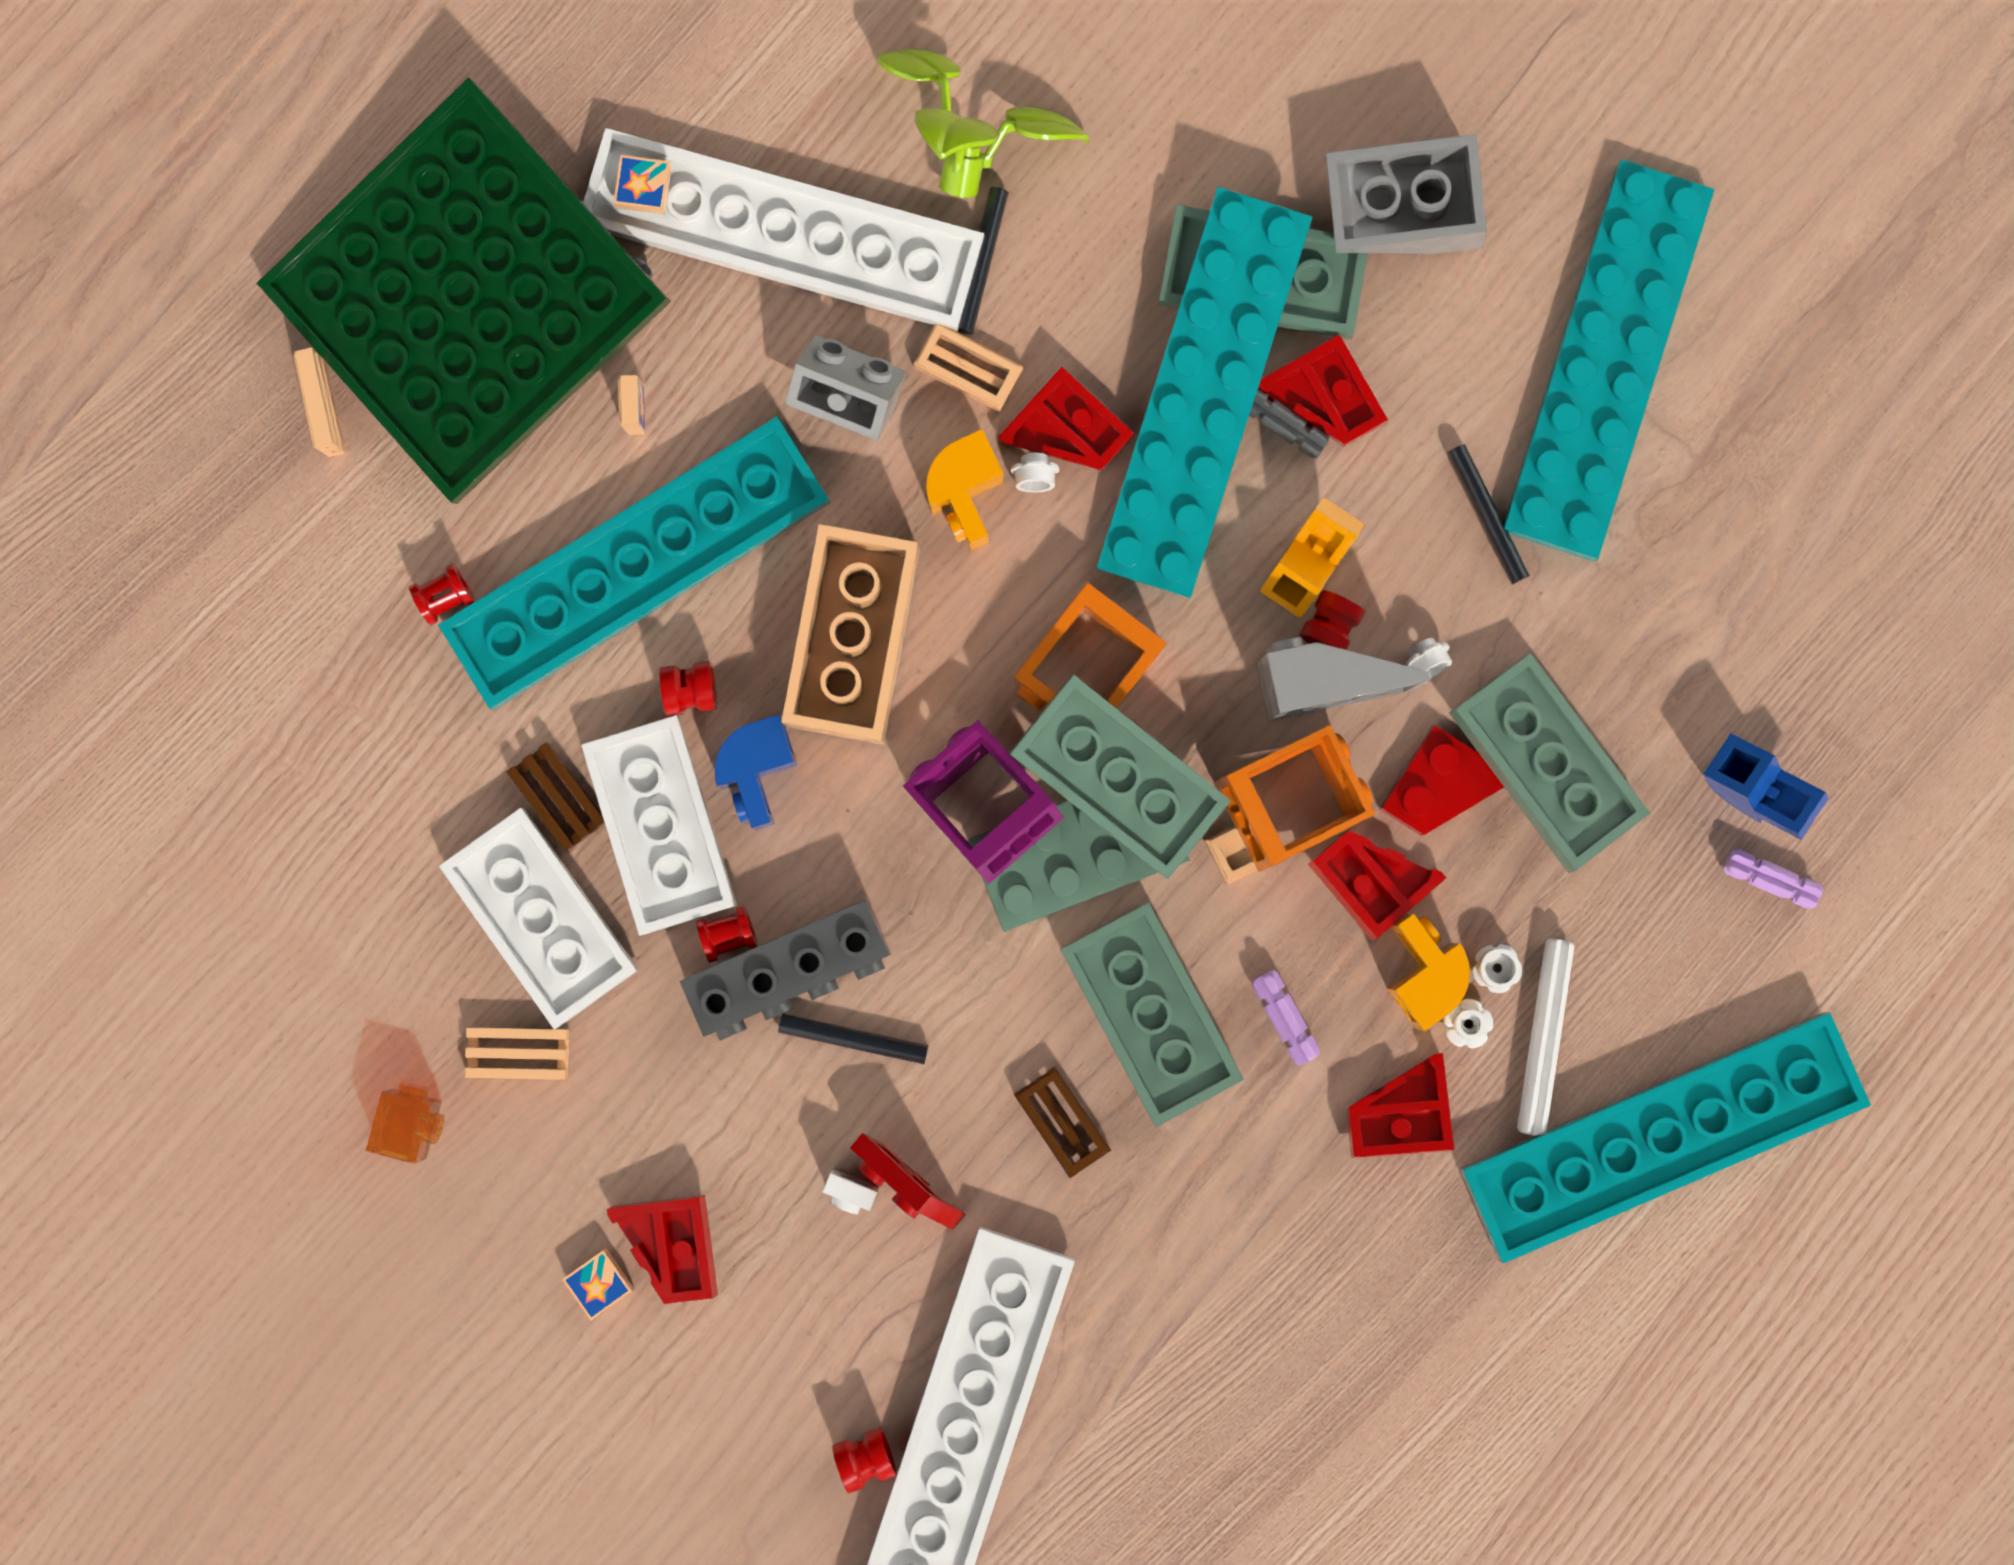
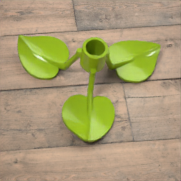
[876,49,1090,198]

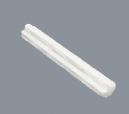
[1517,938,1574,1136]

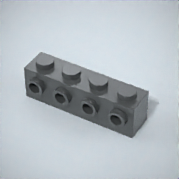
[680,900,891,1041]

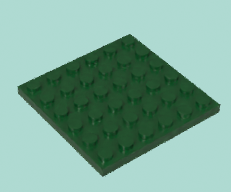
[256,77,671,504]

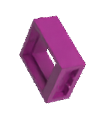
[903,720,1064,884]

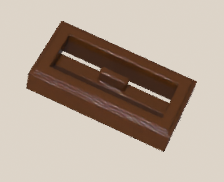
[506,742,605,852]
[1014,1066,1111,1178]

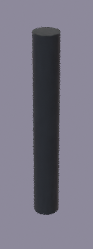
[958,187,1009,334]
[1447,444,1530,585]
[778,1014,929,1065]

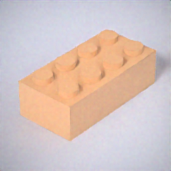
[781,524,920,745]

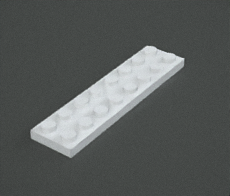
[583,128,984,332]
[867,1226,1075,1565]

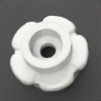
[1010,453,1059,493]
[1405,638,1452,679]
[1472,944,1522,993]
[1444,999,1493,1048]

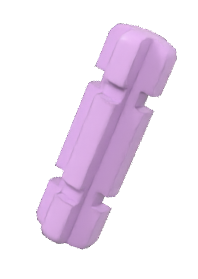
[1724,849,1823,909]
[1251,970,1320,1066]

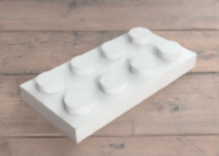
[581,715,737,936]
[439,808,639,1029]

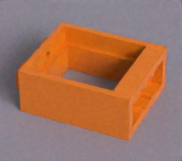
[1014,582,1167,711]
[1214,725,1376,872]

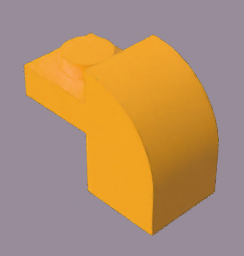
[926,429,1004,551]
[1260,497,1365,619]
[1387,914,1470,1031]

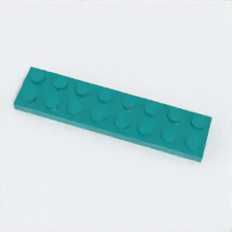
[1503,159,1715,562]
[1096,187,1313,599]
[438,416,830,711]
[1459,1012,1871,1264]

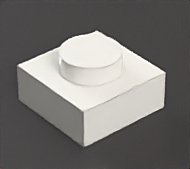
[823,1168,880,1214]

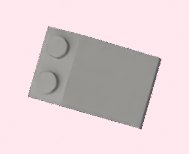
[1326,134,1487,254]
[1256,637,1430,721]

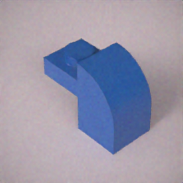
[715,714,798,830]
[1703,733,1829,840]

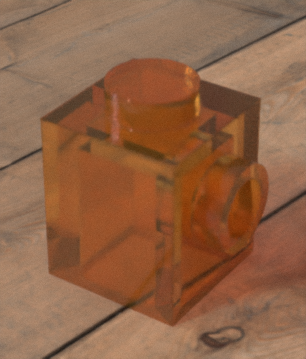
[366,1082,445,1164]

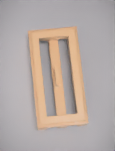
[913,324,1023,413]
[293,347,346,457]
[465,1027,570,1080]

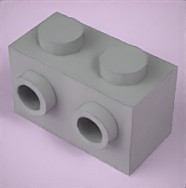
[785,335,907,441]

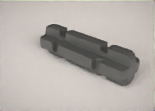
[1249,388,1329,458]

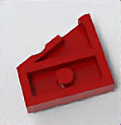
[1258,334,1388,447]
[998,366,1136,471]
[1379,725,1504,836]
[1308,830,1447,940]
[1346,1053,1455,1159]
[850,1133,966,1230]
[607,1195,718,1304]

